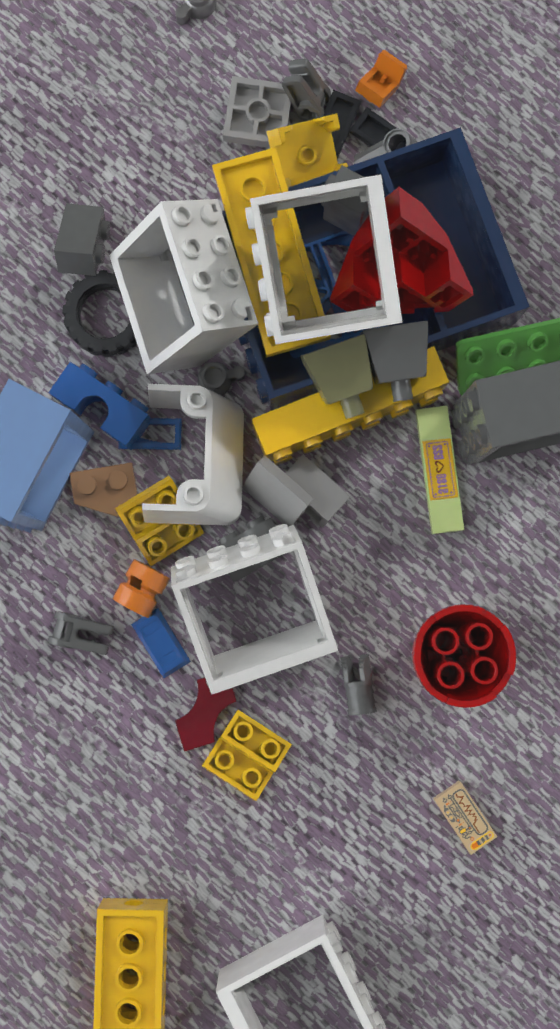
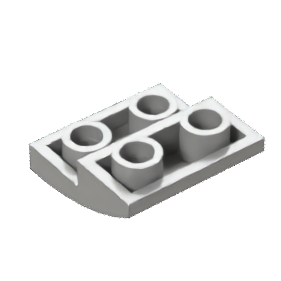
[243,456,314,526]

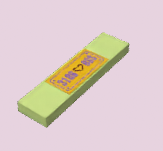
[415,406,464,534]

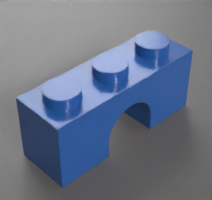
[48,362,151,450]

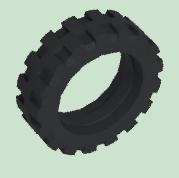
[62,270,137,357]

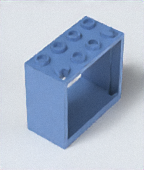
[0,379,95,533]

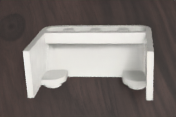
[142,384,244,525]

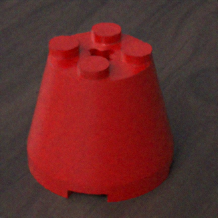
[412,604,516,708]

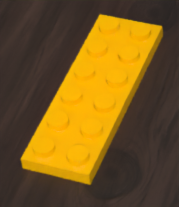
[212,147,331,357]

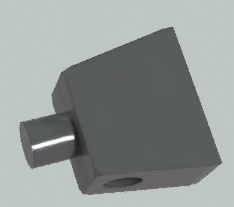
[359,321,428,402]

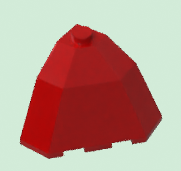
[330,187,474,314]

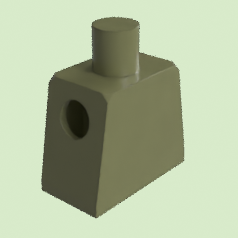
[300,334,373,419]

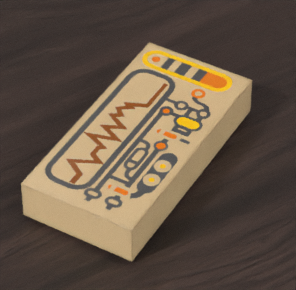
[433,781,497,855]

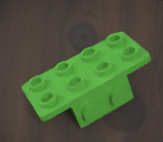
[456,318,560,395]

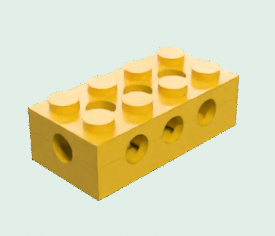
[93,898,168,1029]

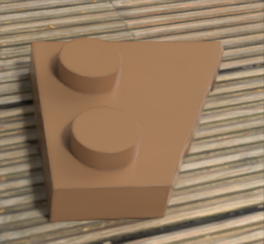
[69,462,138,518]

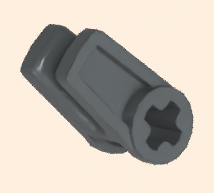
[282,58,331,122]
[48,611,114,655]

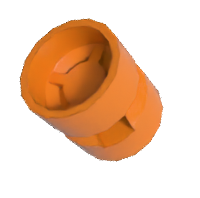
[112,559,170,618]

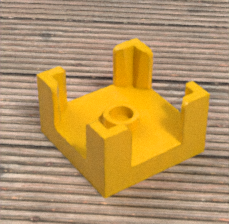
[266,113,348,187]

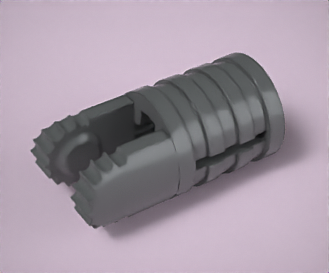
[341,654,377,715]

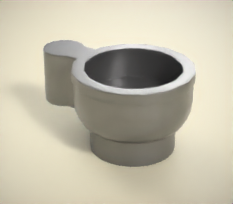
[175,0,216,25]

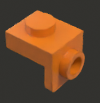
[355,50,407,108]

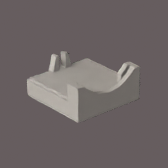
[223,76,292,148]

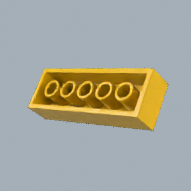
[252,346,449,465]

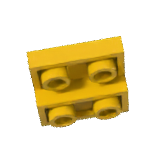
[114,476,204,566]
[202,710,292,801]

